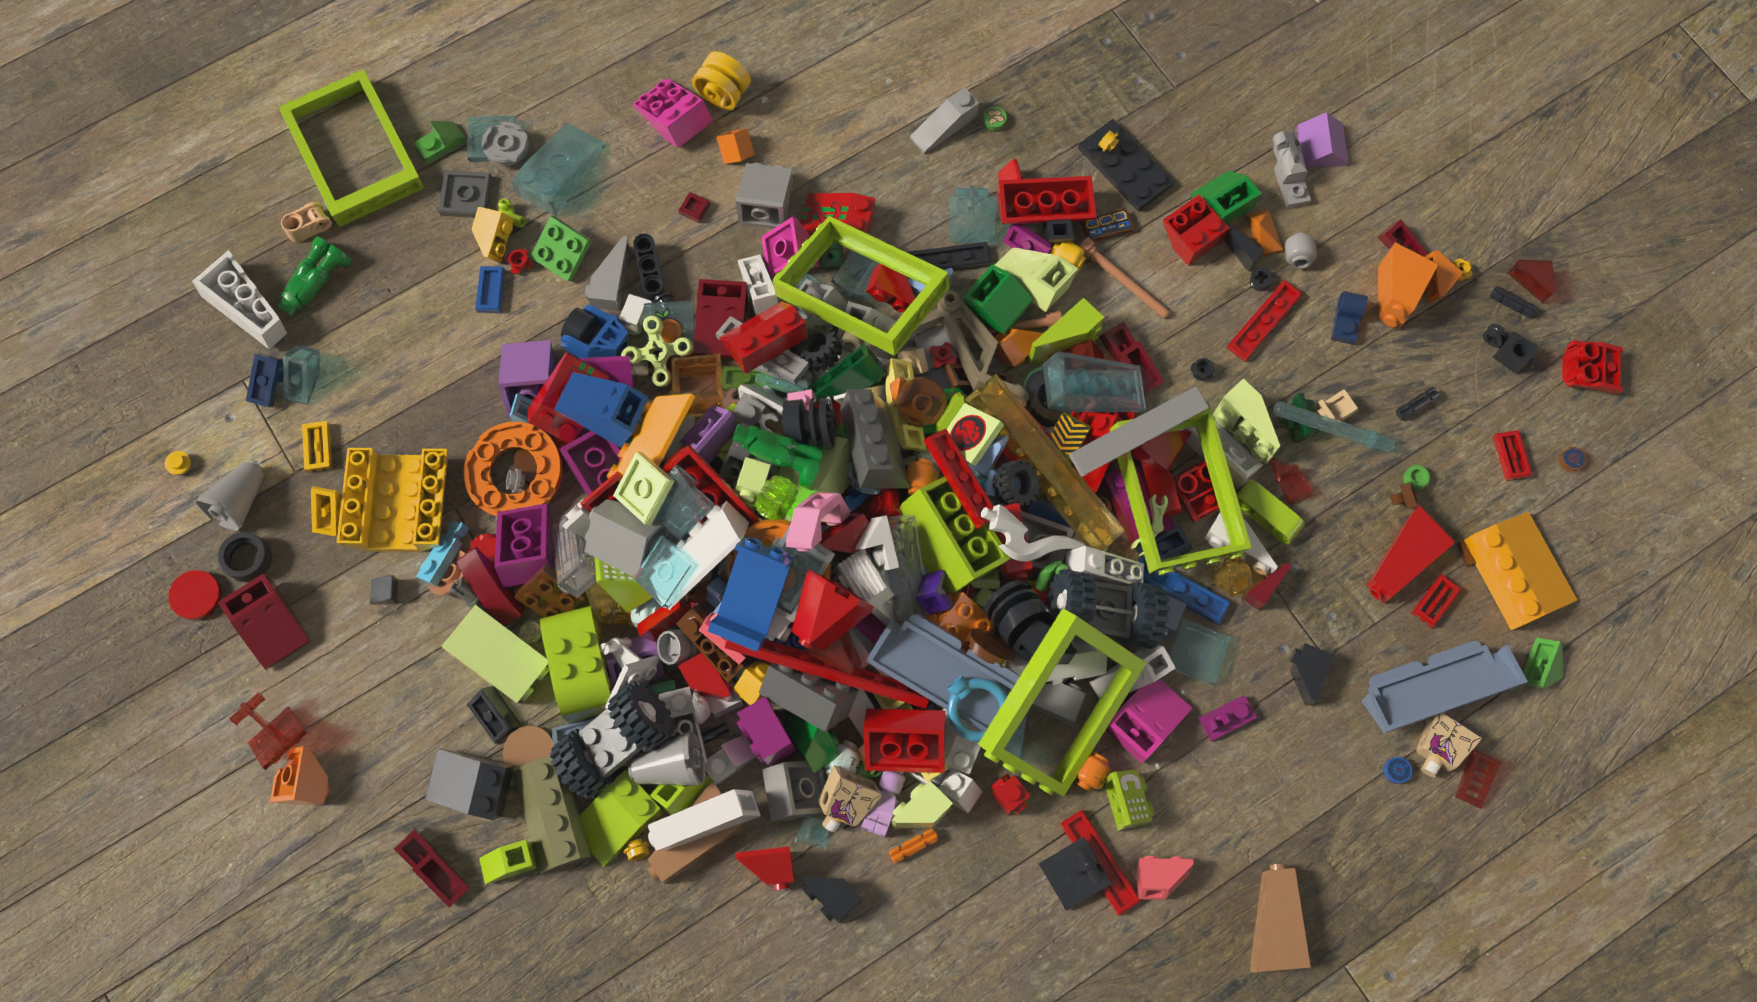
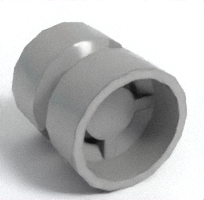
[657,630,701,665]

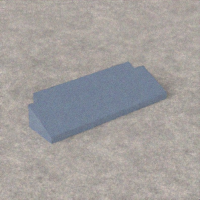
[866,614,1019,731]
[1361,641,1528,734]

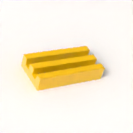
[302,421,332,473]

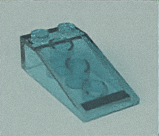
[511,123,606,216]
[1043,351,1146,412]

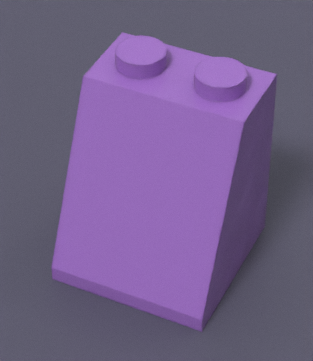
[498,340,555,419]

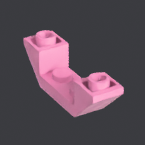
[786,492,850,551]

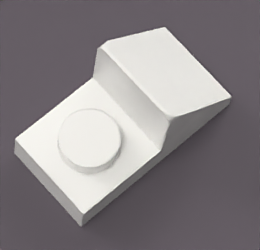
[855,516,899,570]
[705,735,756,786]

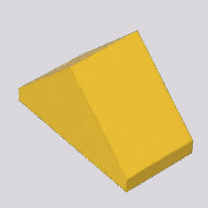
[311,486,342,536]

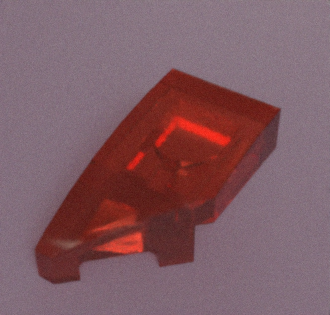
[1270,457,1313,504]

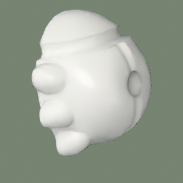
[692,692,711,724]

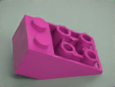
[633,78,713,148]
[1105,679,1192,764]

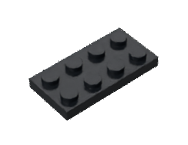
[1078,119,1174,212]

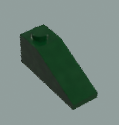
[807,343,886,401]

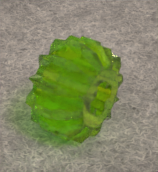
[754,475,798,520]

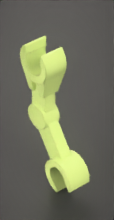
[1131,494,1168,556]

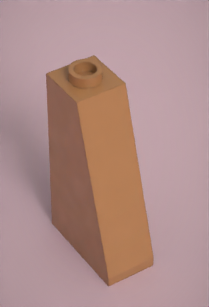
[647,782,744,884]
[1250,864,1311,973]

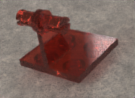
[229,692,307,771]

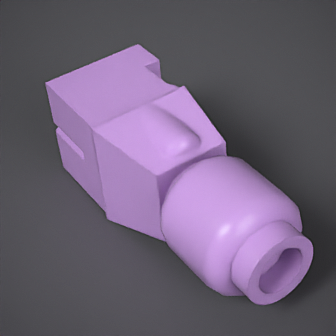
[862,771,905,838]

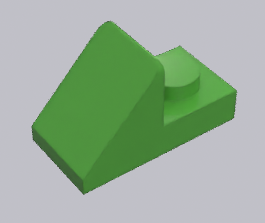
[413,121,467,164]

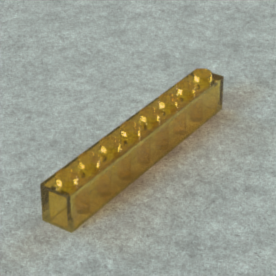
[966,374,1125,551]

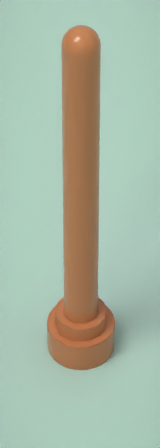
[1079,237,1169,318]
[961,310,1062,340]

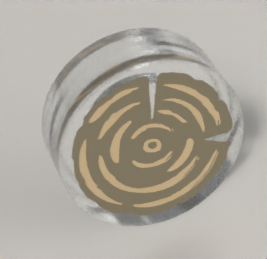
[518,620,543,646]

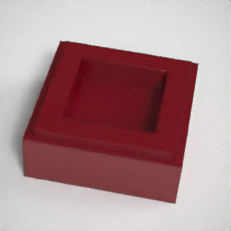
[678,192,710,223]

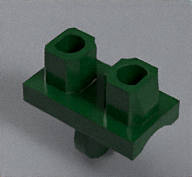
[1279,393,1320,443]

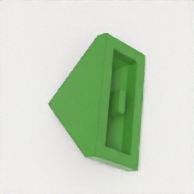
[1523,638,1563,689]

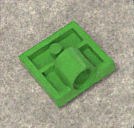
[530,216,592,282]

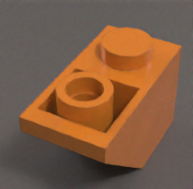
[994,328,1043,367]

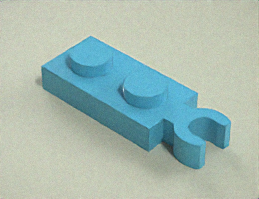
[416,520,469,587]

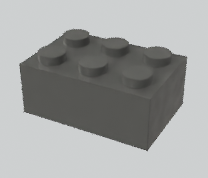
[759,663,859,732]

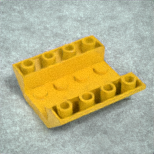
[337,448,448,552]

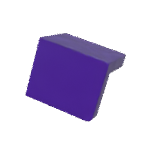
[915,570,952,615]

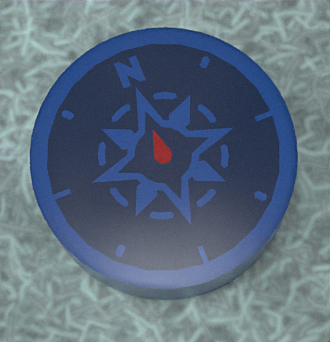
[1383,757,1412,784]

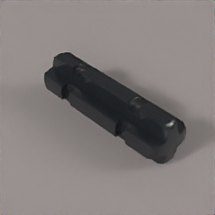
[1490,286,1537,318]
[1395,387,1440,420]

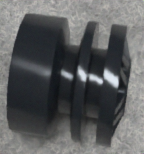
[782,396,837,450]
[984,580,1054,649]

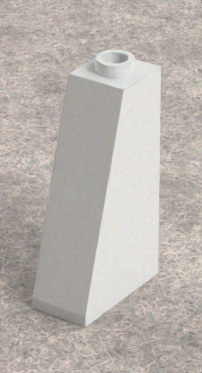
[648,789,761,851]

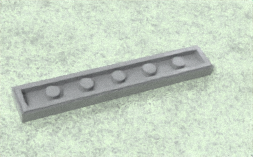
[1069,386,1209,477]

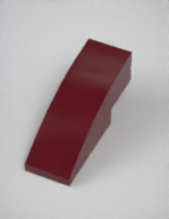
[1098,322,1164,394]
[457,547,526,627]
[394,828,470,908]

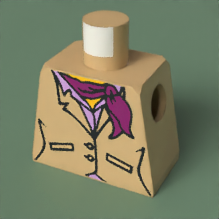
[1416,713,1482,777]
[819,765,882,832]

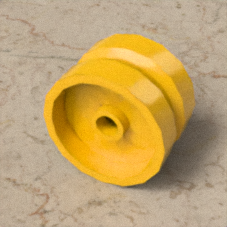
[692,51,751,111]

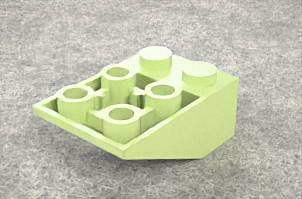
[995,248,1078,312]
[1213,379,1280,465]

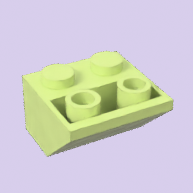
[892,781,953,829]

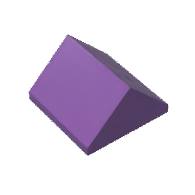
[1297,112,1348,167]
[679,404,739,464]

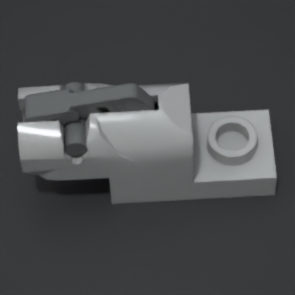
[1272,130,1311,209]

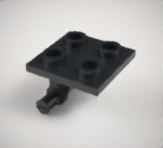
[1039,837,1112,911]

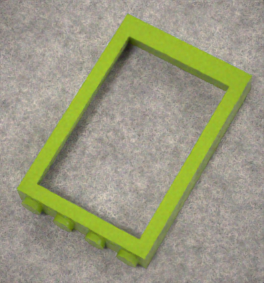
[279,69,425,227]
[772,216,950,356]
[1110,404,1252,576]
[978,609,1147,797]

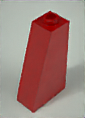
[1366,506,1455,604]

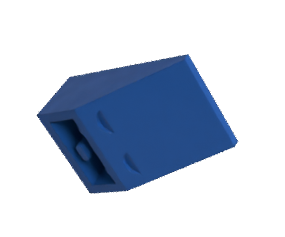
[554,372,649,447]

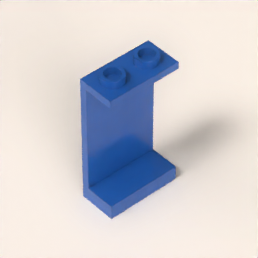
[708,537,794,652]

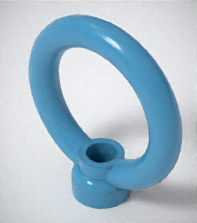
[947,675,1007,742]

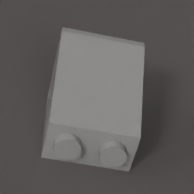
[735,163,793,228]
[585,499,673,579]

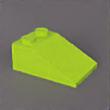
[1027,298,1104,366]
[580,770,664,867]

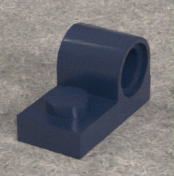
[1330,290,1368,345]
[246,354,289,407]

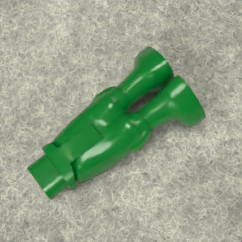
[277,236,353,316]
[733,424,823,489]

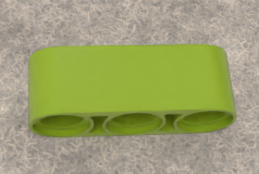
[1236,480,1305,544]

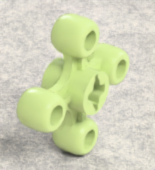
[621,316,694,388]

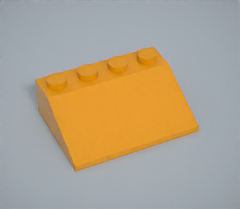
[607,394,695,478]
[1463,511,1577,630]

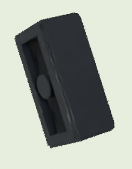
[466,686,521,744]

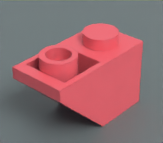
[1136,856,1194,900]

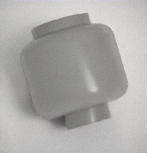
[1285,232,1317,269]

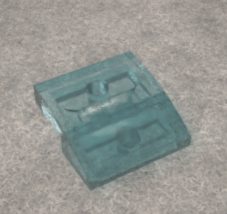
[656,465,714,540]

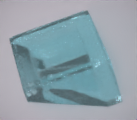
[795,816,829,848]

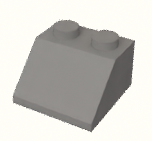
[762,761,825,822]

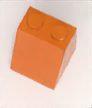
[1377,242,1439,329]

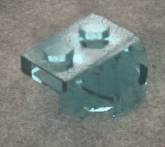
[830,250,880,300]

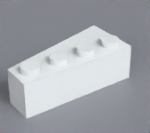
[192,250,287,349]
[1008,636,1107,685]

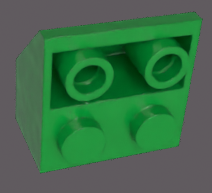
[1191,170,1262,223]
[963,264,1033,335]
[784,712,840,773]

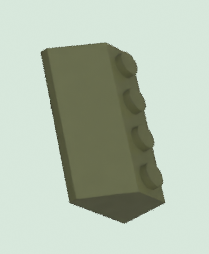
[513,755,591,874]

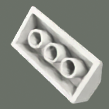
[651,501,749,610]

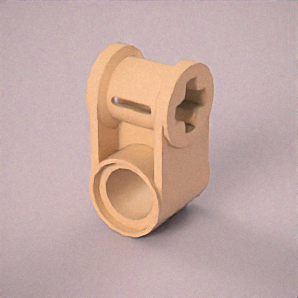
[281,201,332,243]

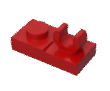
[1070,411,1121,440]

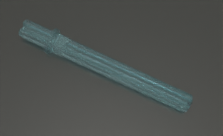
[1273,401,1395,452]

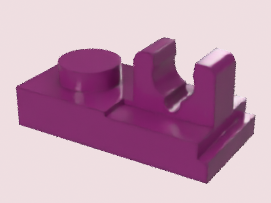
[1003,224,1054,254]
[1198,695,1257,742]

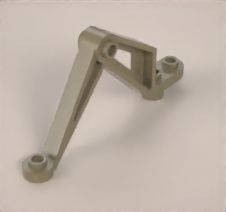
[840,290,1029,407]

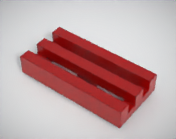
[1493,430,1532,481]
[1411,574,1462,628]

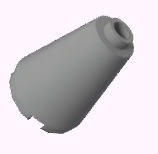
[195,461,265,531]
[628,732,705,786]

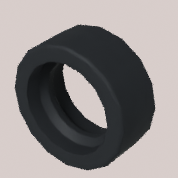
[217,532,272,582]

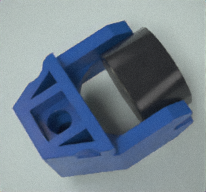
[560,305,628,358]

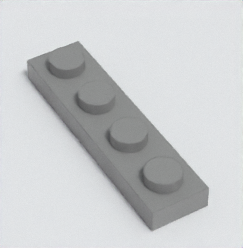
[716,316,809,385]

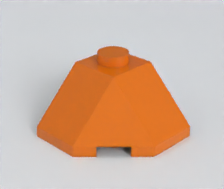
[270,746,329,805]

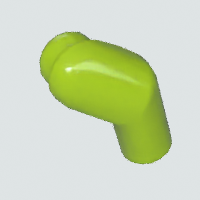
[498,199,526,228]

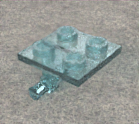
[947,186,997,243]

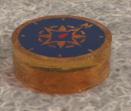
[1559,447,1586,472]

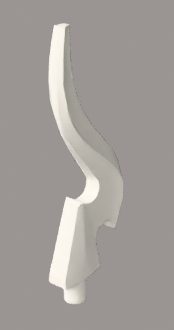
[981,505,1085,562]

